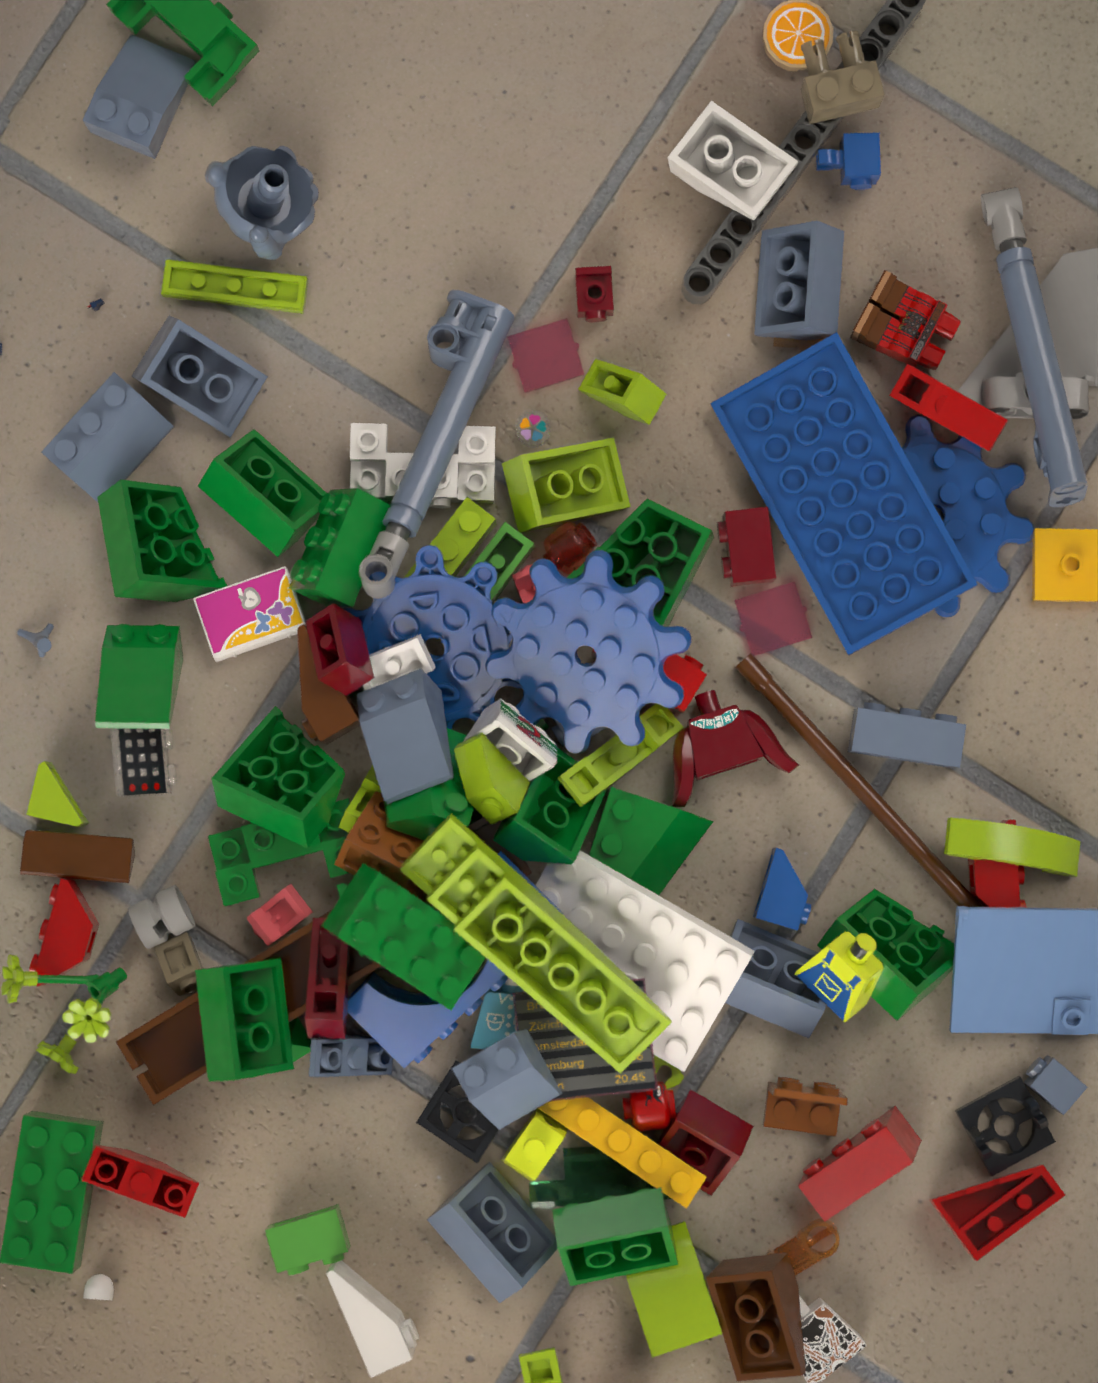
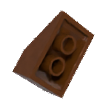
[297,624,361,745]
[706,1252,806,1381]

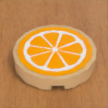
[762,0,833,72]

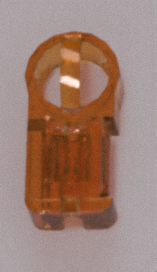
[767,1218,839,1276]

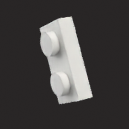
[363,634,435,691]

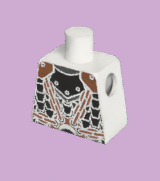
[799,1295,867,1383]

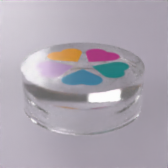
[515,410,551,448]

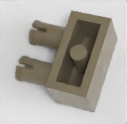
[801,31,885,124]

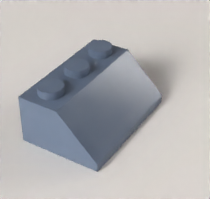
[754,221,844,340]
[41,372,174,502]
[725,919,826,1038]
[427,1162,557,1303]

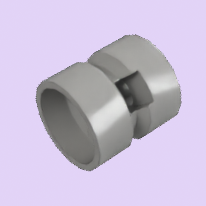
[128,885,195,949]

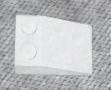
[667,101,798,220]
[326,1260,419,1378]

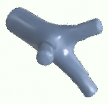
[17,624,54,657]

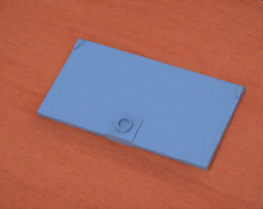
[949,906,1098,1035]

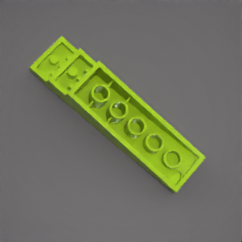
[400,814,672,1073]

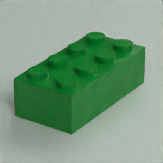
[322,863,486,1011]
[0,1111,104,1274]

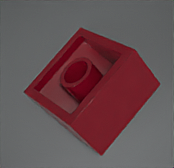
[657,1089,754,1196]

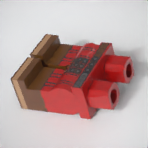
[850,270,961,370]

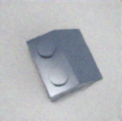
[452,1028,562,1130]

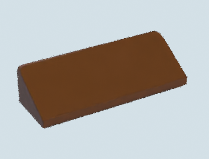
[20,830,135,883]

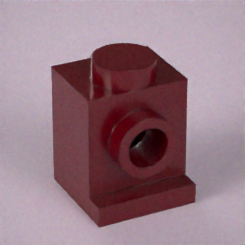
[575,266,614,323]

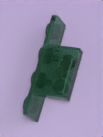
[529,1146,672,1210]

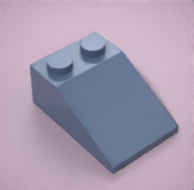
[83,34,197,159]
[131,316,268,437]
[357,668,453,804]

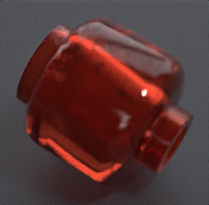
[543,521,597,575]

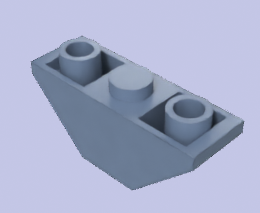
[309,1035,393,1077]

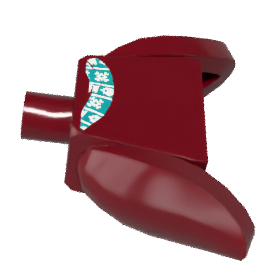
[671,690,800,807]

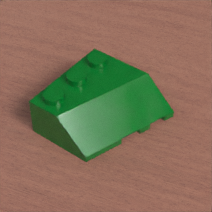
[97,479,227,602]
[589,787,714,896]
[817,889,955,1021]

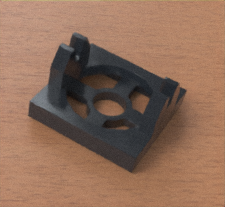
[416,1060,499,1163]
[955,1076,1056,1176]

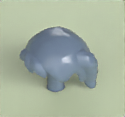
[205,146,319,260]

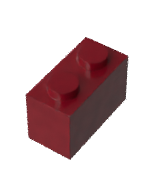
[717,507,776,587]
[305,603,375,696]

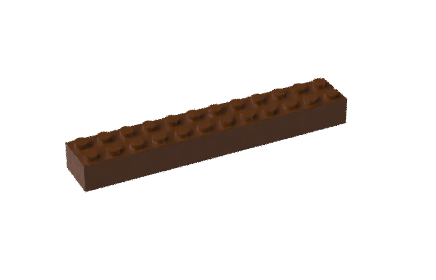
[116,817,532,1105]

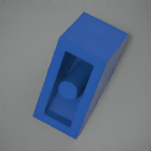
[753,848,811,930]

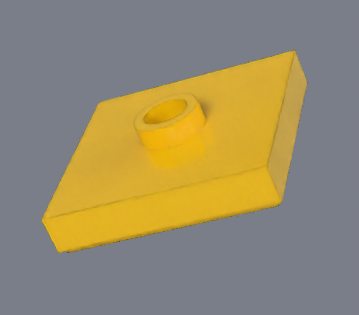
[1032,528,1098,602]

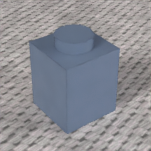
[1024,1055,1087,1115]

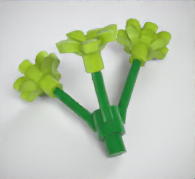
[1,954,127,1074]

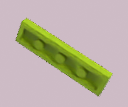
[161,259,308,314]

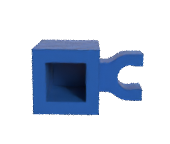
[816,132,881,190]

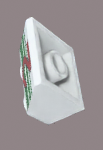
[463,698,557,781]

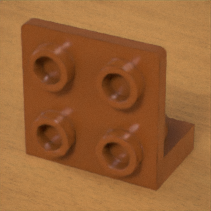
[334,792,424,889]
[763,1077,848,1136]

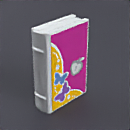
[193,566,306,662]

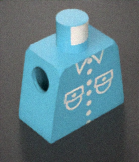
[471,978,527,1049]

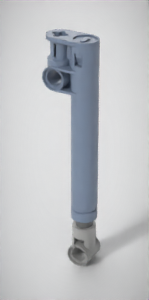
[981,187,1088,507]
[359,290,515,599]

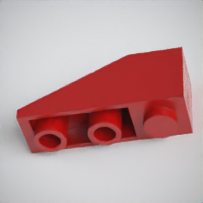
[889,364,1009,452]

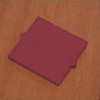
[507,318,584,393]
[734,582,812,656]

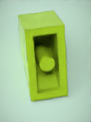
[578,359,667,425]
[454,733,530,824]

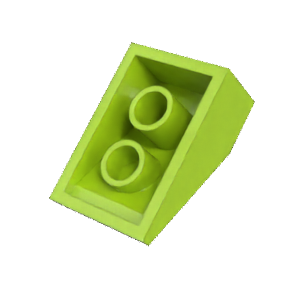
[502,437,631,533]

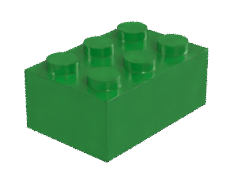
[289,488,391,607]
[552,1188,678,1286]

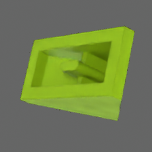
[26,761,89,827]

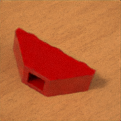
[968,819,1026,908]
[29,878,100,987]
[81,1144,199,1218]

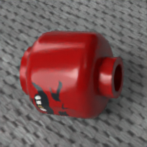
[622,1081,676,1131]

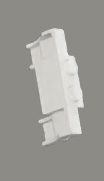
[350,423,496,508]

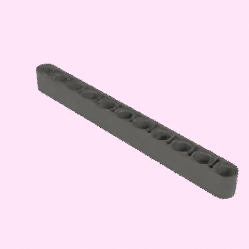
[682,0,926,304]

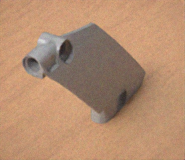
[958,248,1098,419]

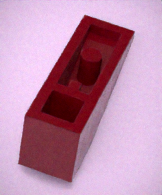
[305,918,350,1039]

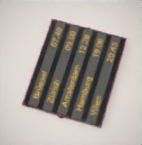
[513,978,658,1101]

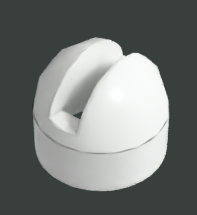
[83,1274,114,1300]

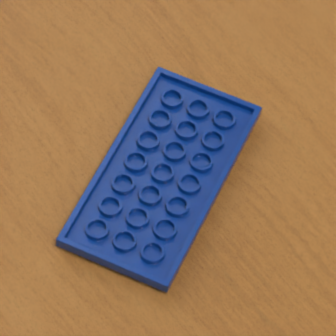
[710,332,978,655]

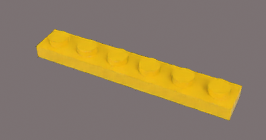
[538,1096,707,1209]

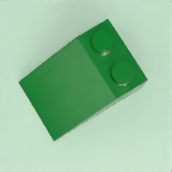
[95,624,183,729]

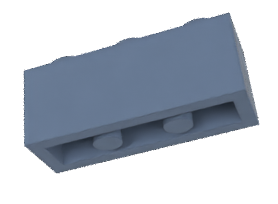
[848,702,966,769]

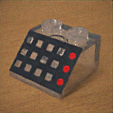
[111,728,177,798]

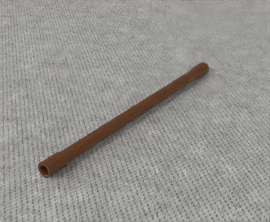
[735,653,983,907]

